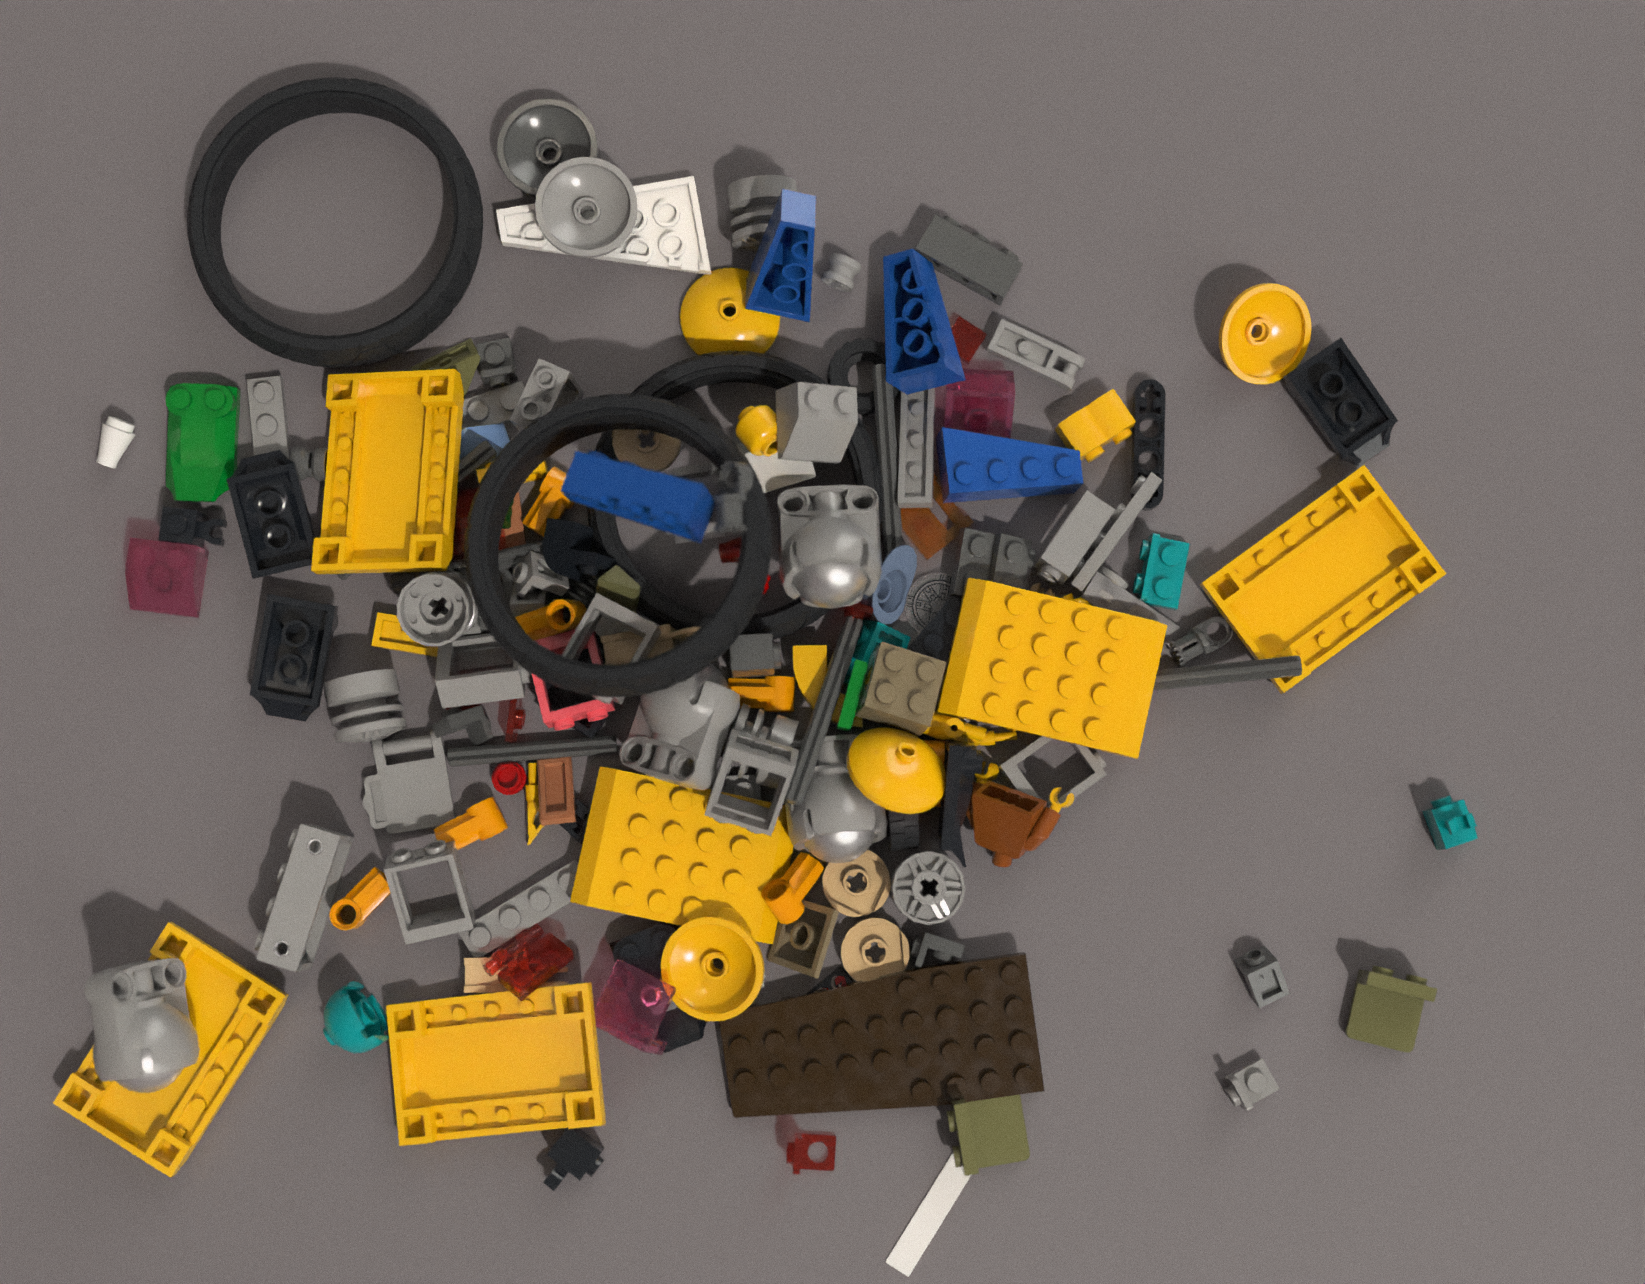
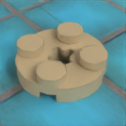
[612,429,682,472]
[822,850,891,917]
[840,917,910,982]

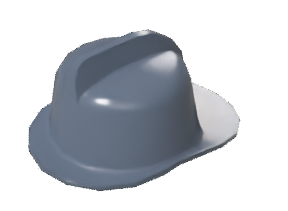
[861,545,917,624]

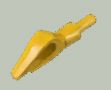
[935,730,1017,747]
[525,763,544,845]

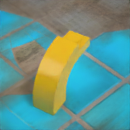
[793,645,874,729]

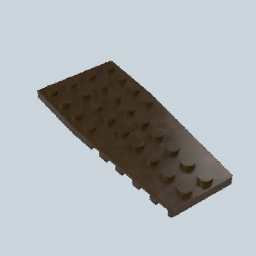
[720,952,1044,1118]

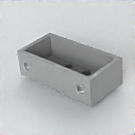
[255,824,354,972]

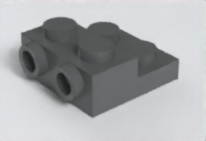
[949,527,1036,598]

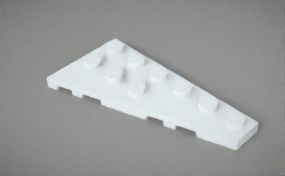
[496,176,711,275]

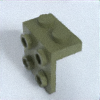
[1345,965,1437,1053]
[946,1095,1030,1176]

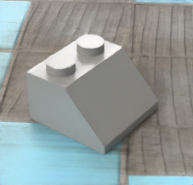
[775,382,858,464]

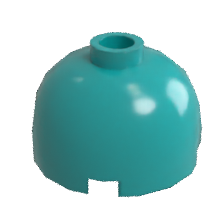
[323,981,389,1054]

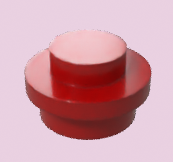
[492,761,527,795]

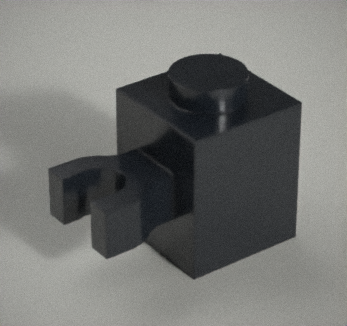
[158,506,227,550]
[543,1128,604,1191]

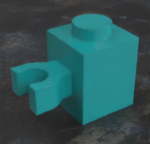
[1422,795,1478,850]

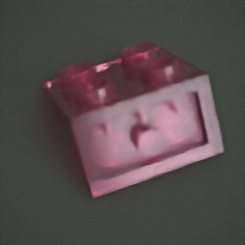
[594,959,676,1055]

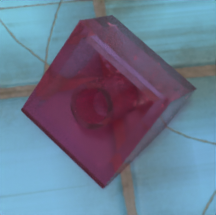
[943,369,1015,439]
[125,538,209,618]

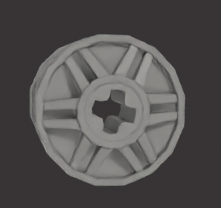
[727,175,797,252]
[397,569,479,646]
[323,669,407,743]
[722,703,799,789]
[890,851,966,925]

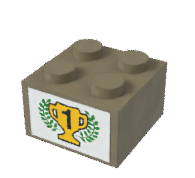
[855,641,946,736]

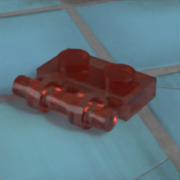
[483,924,574,1001]

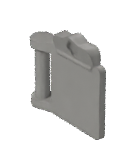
[363,730,455,834]

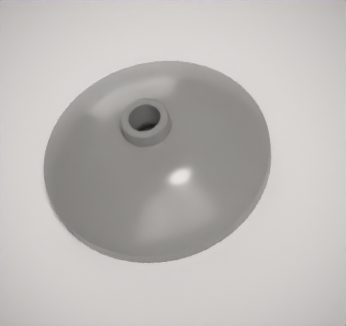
[535,157,638,258]

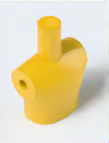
[923,711,987,741]

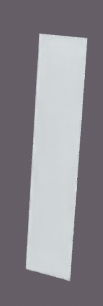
[885,1153,971,1277]

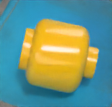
[735,405,778,457]

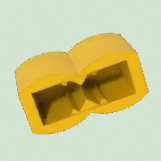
[1055,389,1136,463]

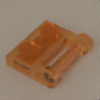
[901,474,974,561]

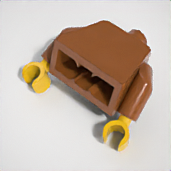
[966,761,1074,867]

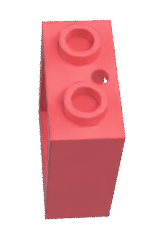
[532,629,615,731]

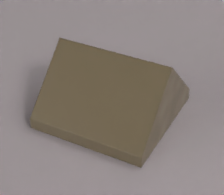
[767,900,839,978]

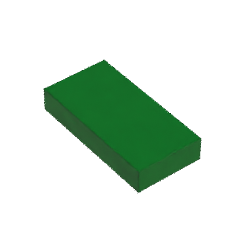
[836,659,868,732]

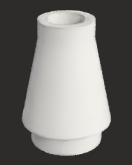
[96,416,136,469]

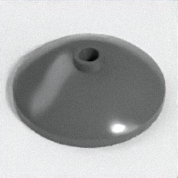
[497,98,598,197]

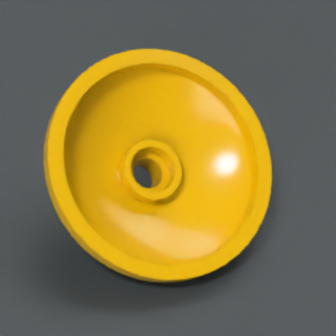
[680,268,780,356]
[1219,283,1311,385]
[846,728,946,814]
[661,916,764,1021]

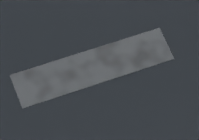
[1081,571,1194,667]

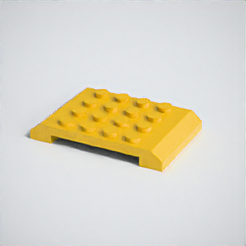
[311,369,464,574]
[1199,465,1446,694]
[936,578,1167,759]
[570,766,793,944]
[53,922,288,1178]
[386,982,606,1146]

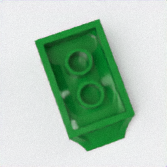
[165,383,241,502]

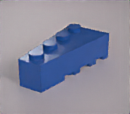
[745,189,816,322]
[883,248,966,395]
[935,427,1084,503]
[561,450,716,543]

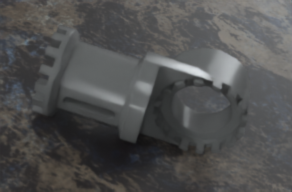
[714,461,753,533]
[1166,616,1233,668]

